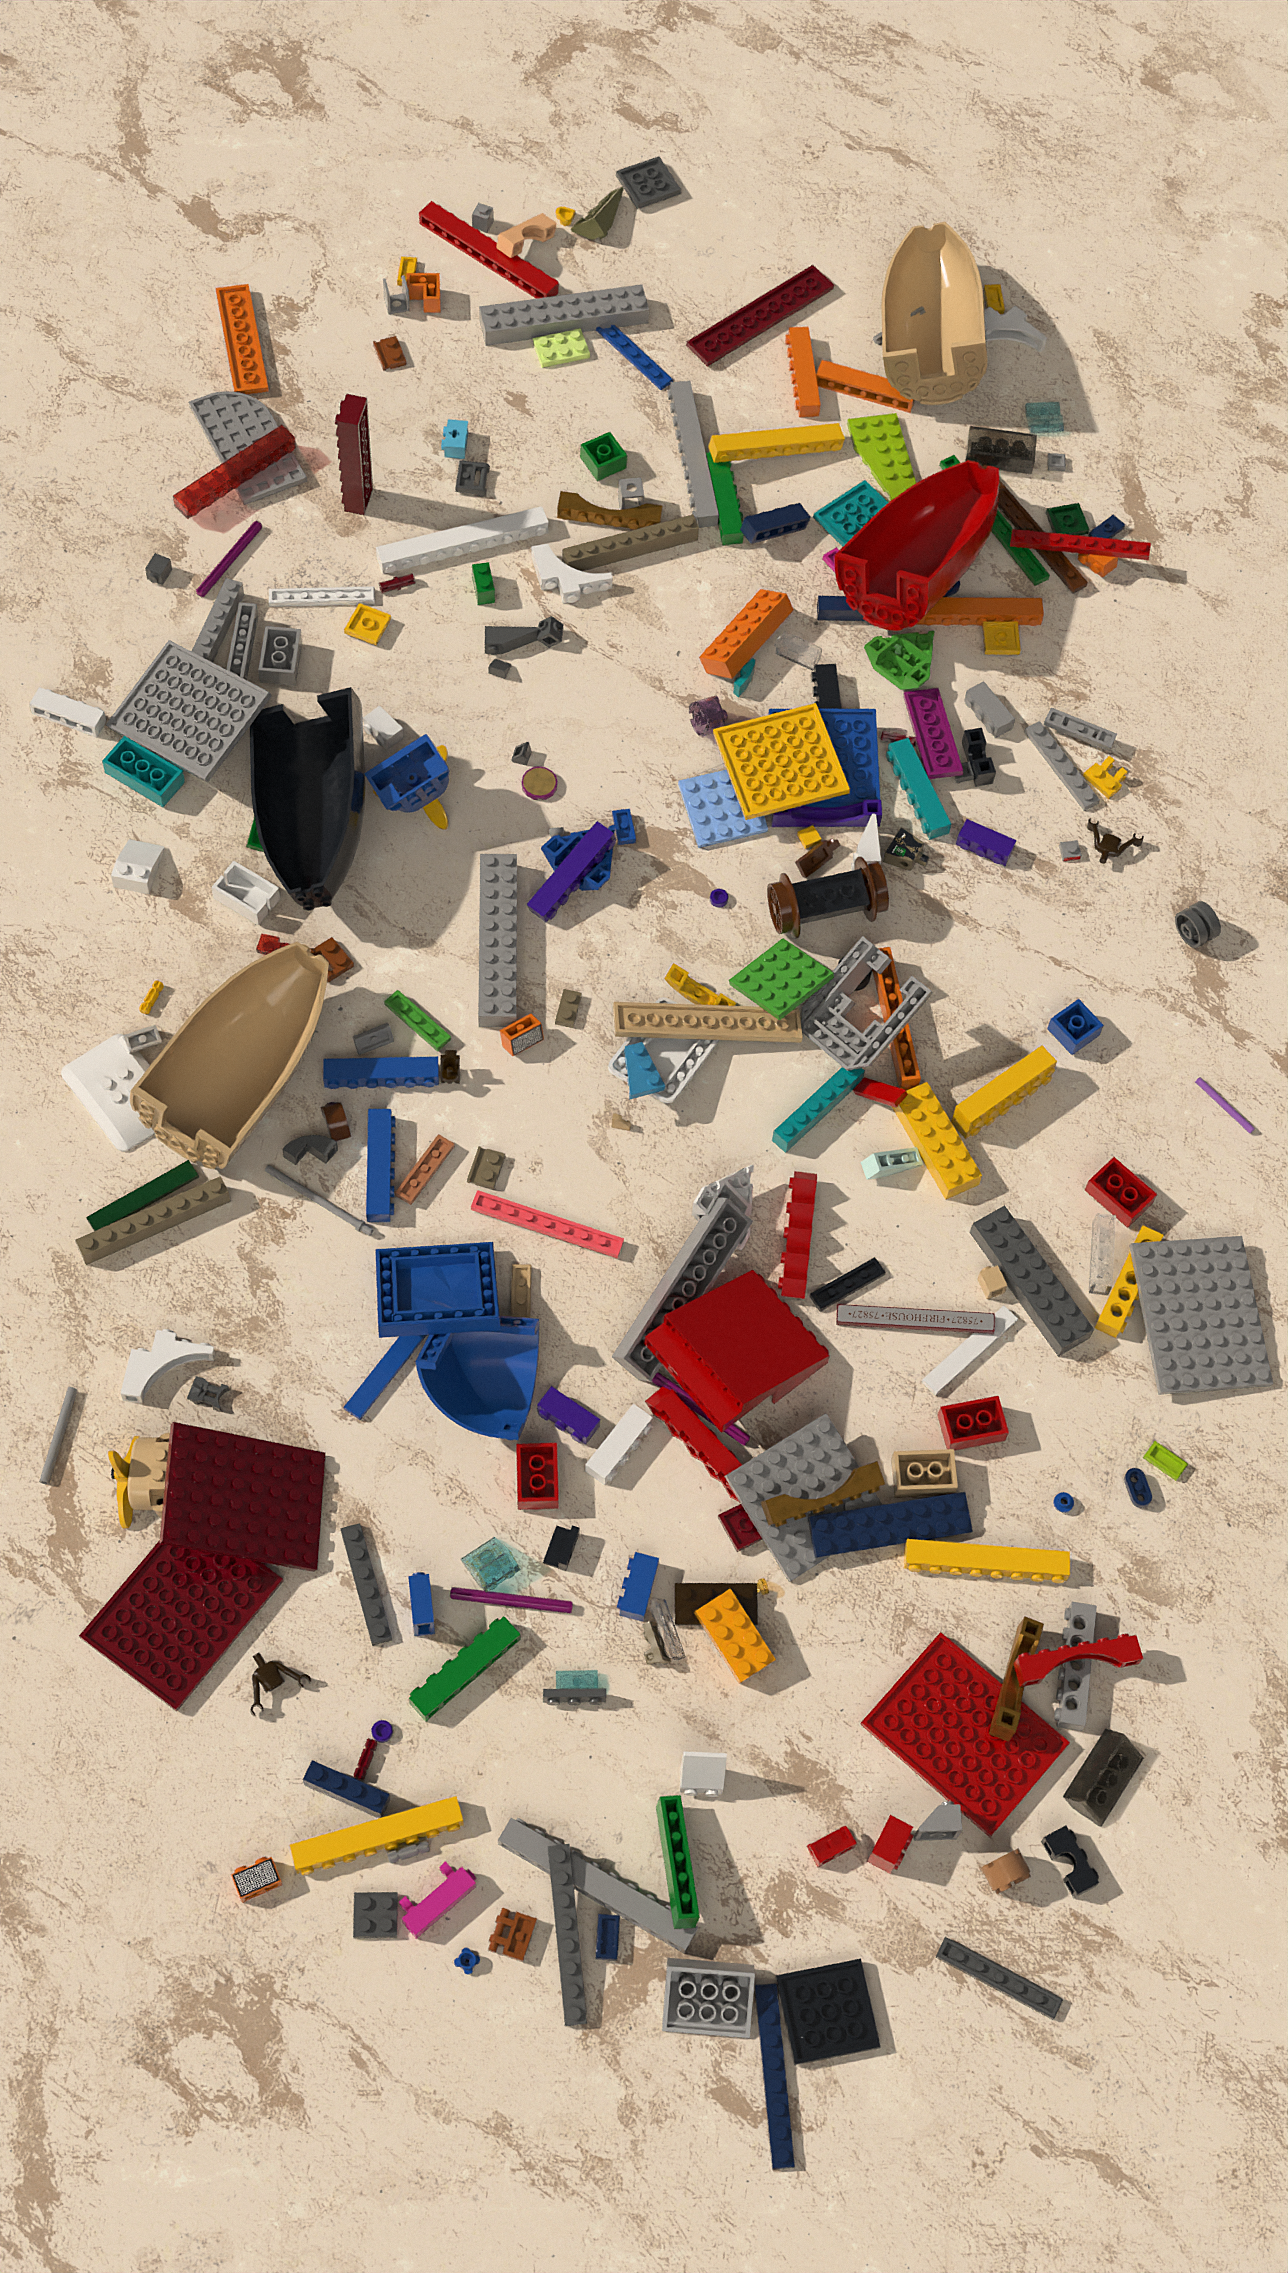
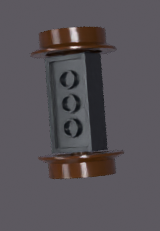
[767,856,889,939]

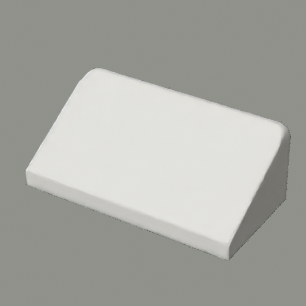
[118,1025,163,1054]

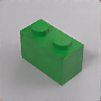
[472,562,495,605]

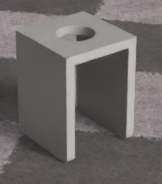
[383,275,409,315]
[618,477,644,510]

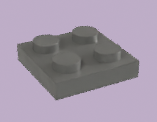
[353,1892,398,1938]

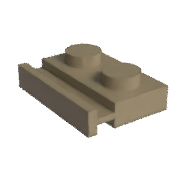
[467,1146,505,1190]

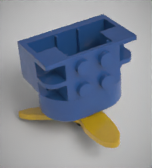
[364,734,450,830]

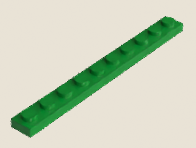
[939,455,1050,586]

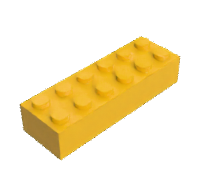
[951,1045,1057,1139]
[891,1082,982,1200]

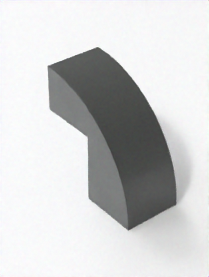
[282,1135,338,1165]

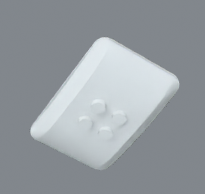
[608,997,719,1103]
[61,1034,155,1152]

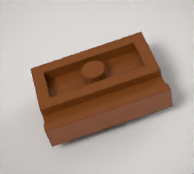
[373,336,406,371]

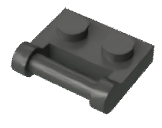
[455,461,490,497]

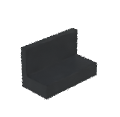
[543,1525,580,1571]

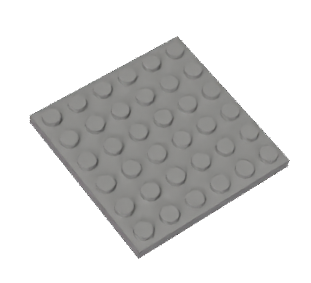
[724,1413,883,1582]

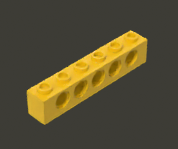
[1095,1225,1164,1338]

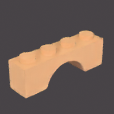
[496,213,557,258]

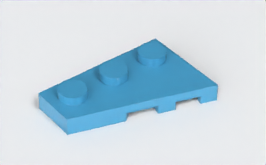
[624,1042,665,1100]

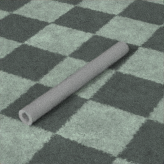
[39,1387,78,1485]

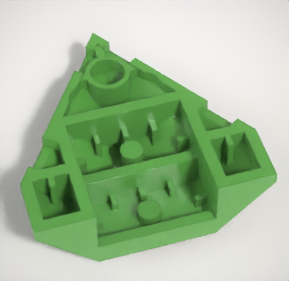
[864,630,935,690]

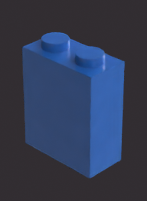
[408,1572,435,1636]

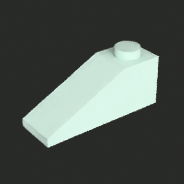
[861,1147,923,1180]

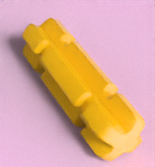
[139,980,164,1015]

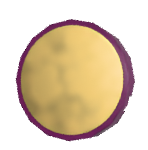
[521,767,558,800]

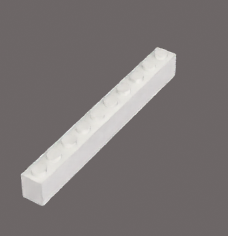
[376,506,548,574]

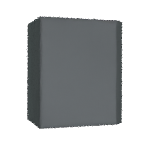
[511,742,532,766]

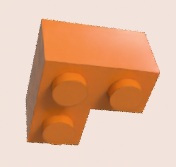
[406,273,440,313]

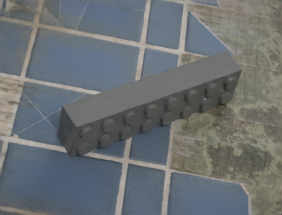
[970,1205,1094,1357]

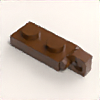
[795,839,841,878]

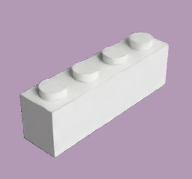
[29,687,106,738]
[585,1404,653,1485]

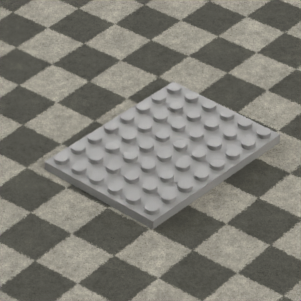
[106,640,272,783]
[1129,1236,1273,1395]

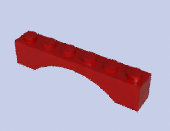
[1013,1634,1143,1687]

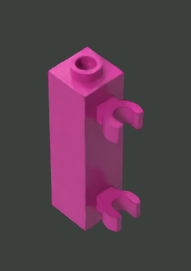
[399,1861,476,1939]

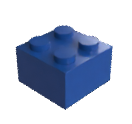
[1047,999,1104,1055]

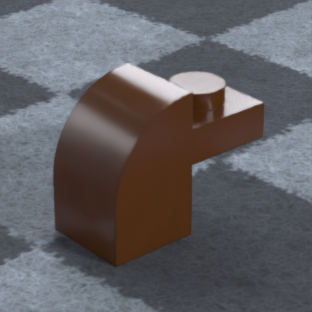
[320,1102,351,1141]

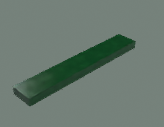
[86,1160,199,1231]

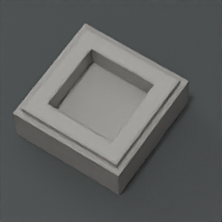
[1047,453,1066,471]

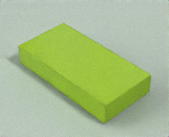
[1143,1441,1188,1481]

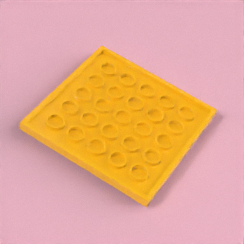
[713,703,850,820]

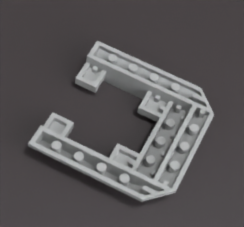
[801,936,933,1071]

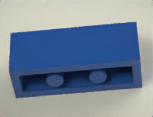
[617,1552,659,1622]

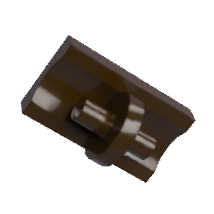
[440,1050,460,1084]

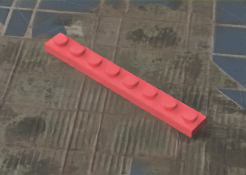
[471,1190,624,1258]

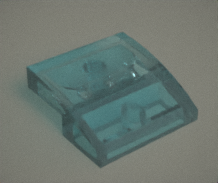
[1025,402,1064,434]

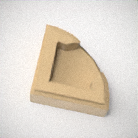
[611,1113,631,1131]

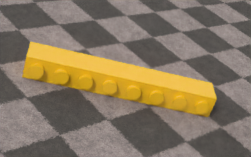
[709,423,845,463]
[904,1539,1070,1583]
[290,1796,464,1875]

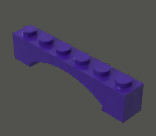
[771,800,882,827]

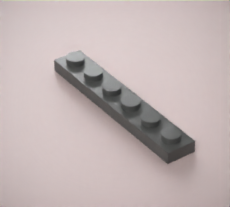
[340,1523,392,1646]

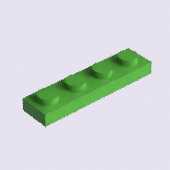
[384,990,451,1052]

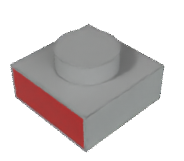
[1059,840,1082,861]

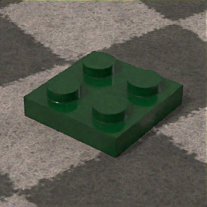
[1046,503,1089,536]

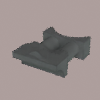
[187,1376,229,1412]

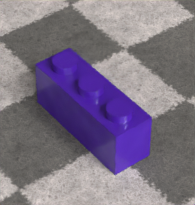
[956,819,1017,866]
[537,1386,600,1445]

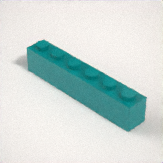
[886,738,951,840]
[772,1067,865,1153]

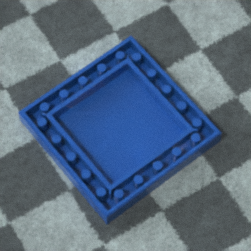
[375,1242,500,1338]

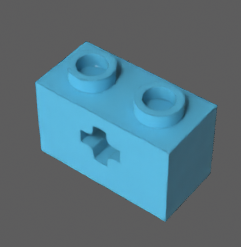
[441,419,468,459]

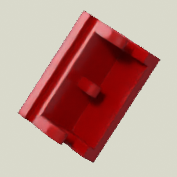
[806,1826,857,1867]

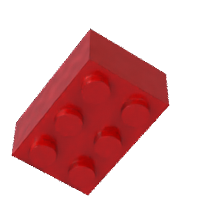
[1085,1157,1157,1228]
[938,1396,1009,1451]
[516,1443,559,1510]

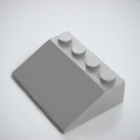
[662,1958,755,2038]

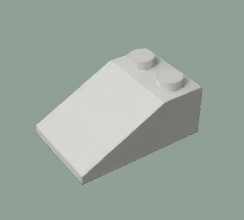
[851,814,881,871]
[111,839,165,894]
[680,1752,727,1797]

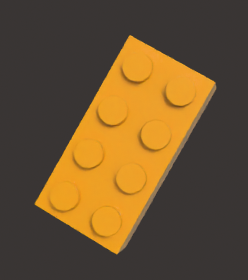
[694,1588,776,1684]

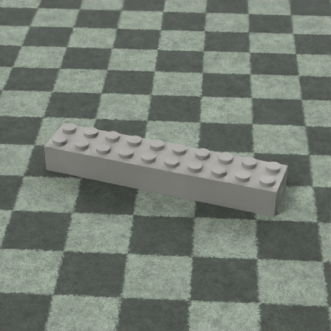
[479,284,649,346]
[478,854,517,1027]
[612,1198,753,1382]

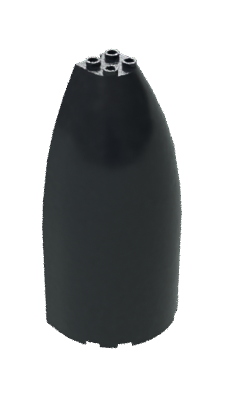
[250,687,366,911]

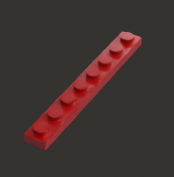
[1010,529,1151,560]

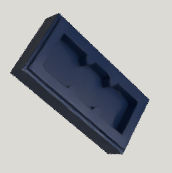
[1089,514,1125,539]
[595,1914,620,1961]

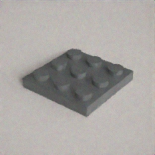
[616,156,681,209]

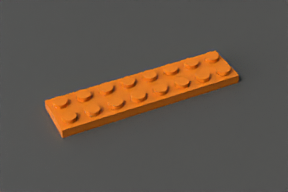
[216,284,269,394]

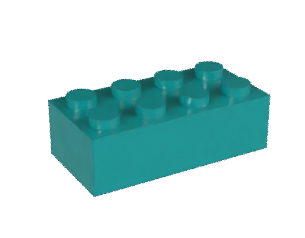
[102,736,185,808]

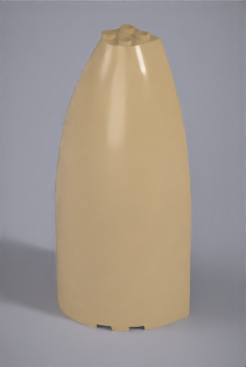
[881,222,987,405]
[130,942,329,1169]

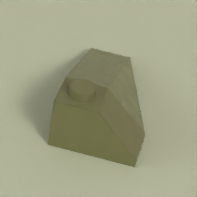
[571,187,624,240]

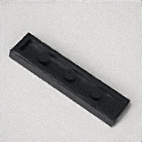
[809,1257,886,1312]

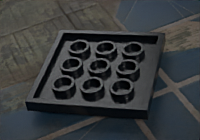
[775,1959,881,2066]

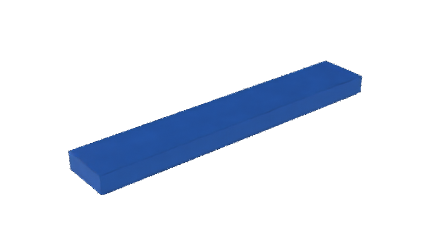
[596,325,673,390]
[344,1335,427,1420]

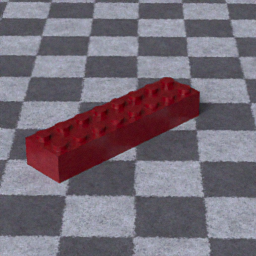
[335,394,373,515]

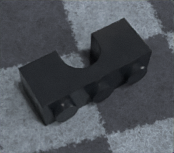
[962,728,996,787]
[1041,1825,1099,1898]

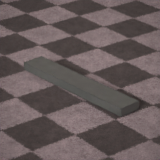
[935,1937,1063,2020]

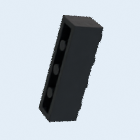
[811,664,842,709]

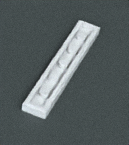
[269,586,375,607]
[922,1306,1018,1396]

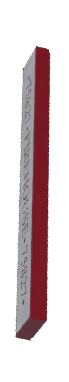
[836,1304,995,1334]

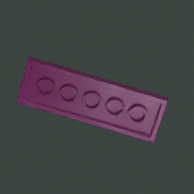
[903,688,963,780]

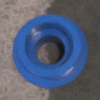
[1053,1492,1074,1513]

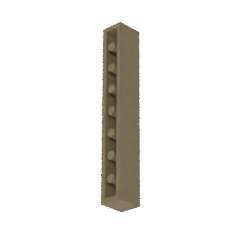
[562,514,699,571]
[75,1176,231,1265]

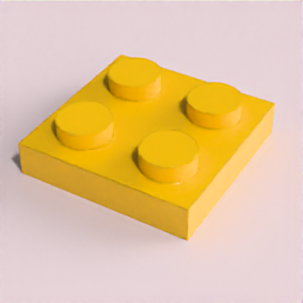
[344,603,391,645]
[982,622,1021,655]

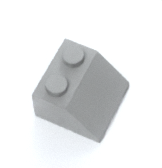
[914,1801,962,1841]

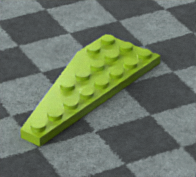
[847,413,916,500]

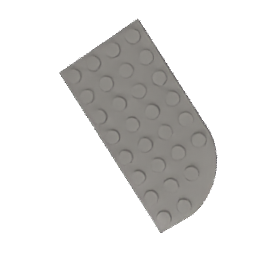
[189,391,307,505]

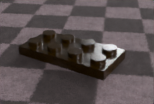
[674,1583,758,1625]

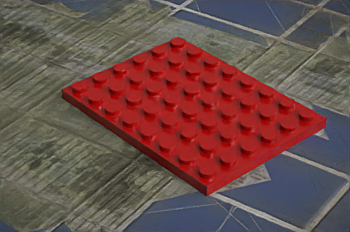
[860,1632,1070,1837]

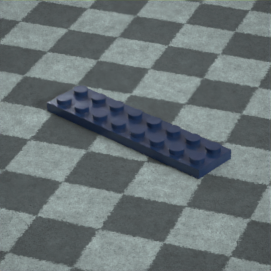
[808,1492,973,1558]

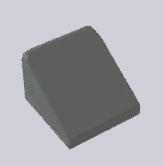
[488,659,511,679]

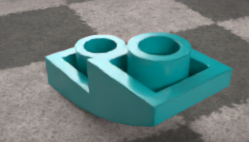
[733,658,756,697]

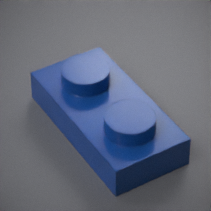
[612,808,636,845]

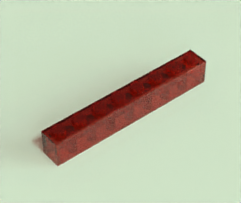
[173,425,296,519]

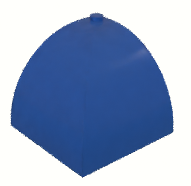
[416,1315,539,1440]

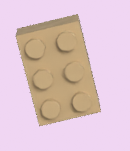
[891,1449,958,1498]

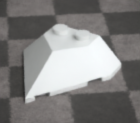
[692,1165,754,1250]

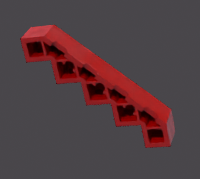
[778,1171,817,1299]
[645,1386,742,1502]

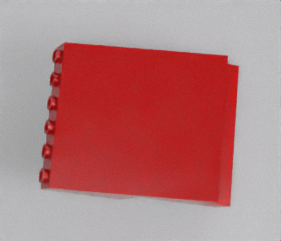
[644,1270,830,1433]

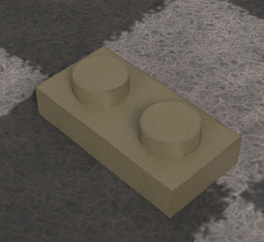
[555,989,582,1028]

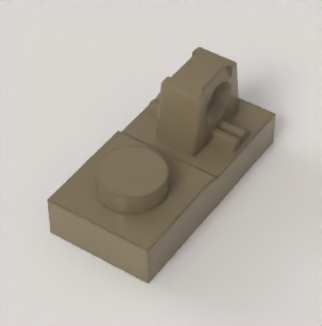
[643,1621,671,1665]

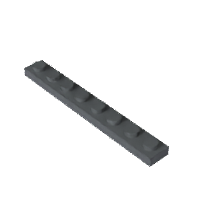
[548,1844,587,2026]

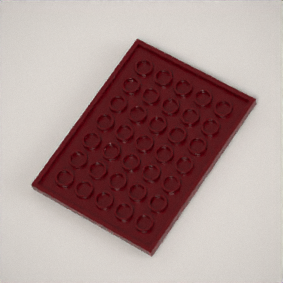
[159,1422,326,1572]
[79,1540,284,1712]

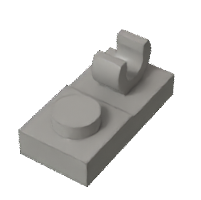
[353,1023,394,1055]

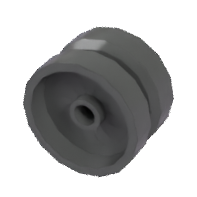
[1175,901,1221,948]

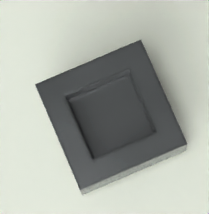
[954,761,974,783]

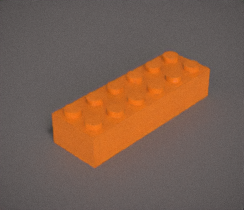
[699,589,794,679]

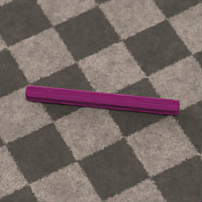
[196,521,262,597]
[651,1371,750,1446]
[450,1587,573,1613]

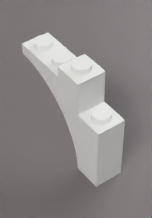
[985,306,1047,352]
[531,543,613,604]
[120,1329,216,1404]

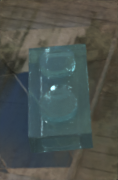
[556,1670,598,1689]

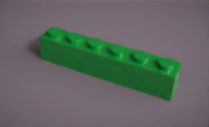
[706,452,745,546]
[409,1616,521,1722]
[656,1795,700,1929]

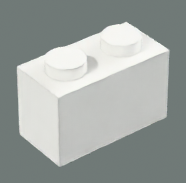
[363,706,404,750]

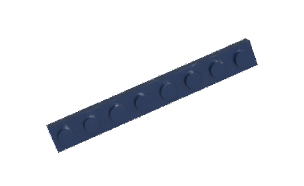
[754,1983,795,2170]

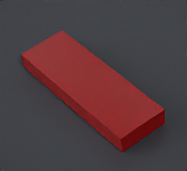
[853,1077,908,1108]

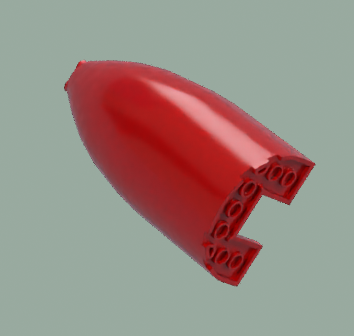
[834,460,999,631]

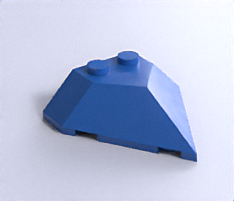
[541,825,616,891]

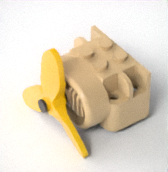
[108,1433,170,1528]

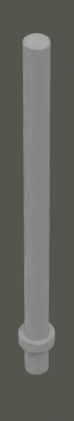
[265,1165,374,1236]

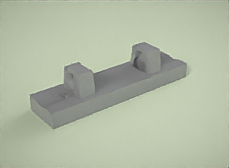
[1044,708,1117,751]

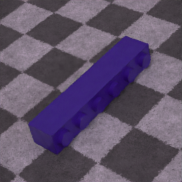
[527,821,616,923]

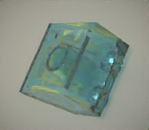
[461,1537,520,1592]

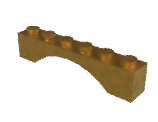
[557,491,663,530]
[761,1461,885,1527]
[989,1616,1044,1742]

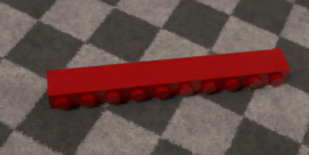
[419,201,559,299]

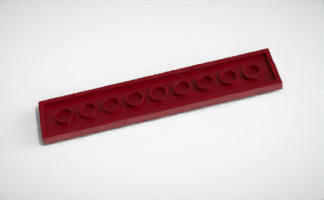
[686,265,834,367]

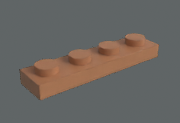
[395,1134,455,1205]

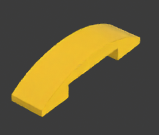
[664,963,736,1006]

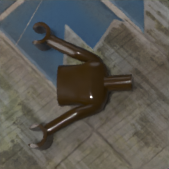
[1087,818,1144,864]
[250,1652,311,1716]

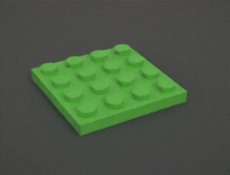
[729,938,834,1021]

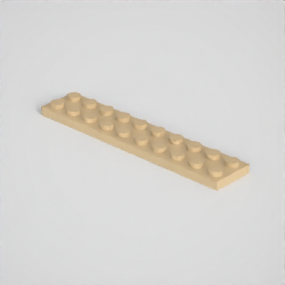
[613,1002,803,1043]

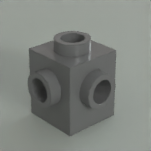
[537,616,564,648]

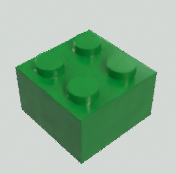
[580,431,627,481]

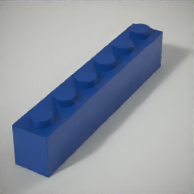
[323,1056,439,1089]
[366,1109,396,1222]

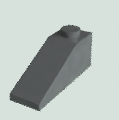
[485,626,538,655]

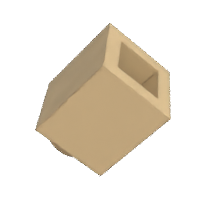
[977,1265,1007,1299]

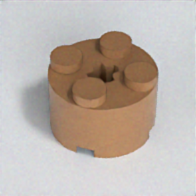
[981,1848,1031,1894]

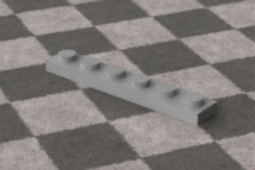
[1024,721,1100,811]

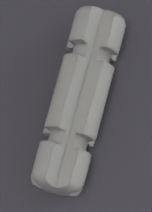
[387,1840,430,1863]

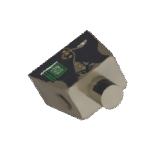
[883,827,930,871]

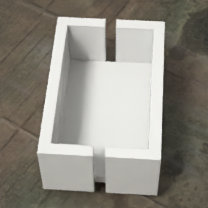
[212,861,281,925]

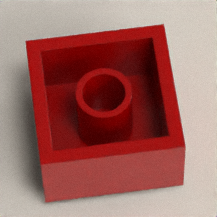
[867,1815,914,1874]

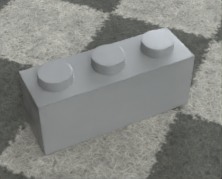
[964,681,1015,738]

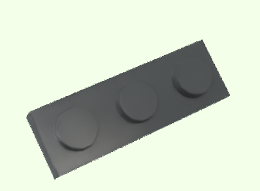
[543,1688,606,1706]

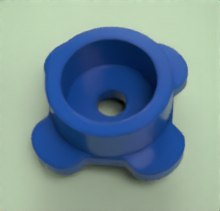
[454,1948,480,1975]

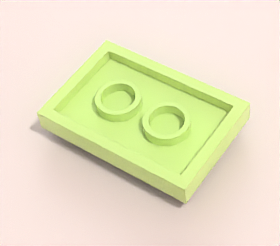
[533,328,590,368]

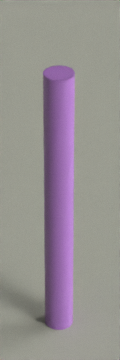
[1195,1077,1255,1134]

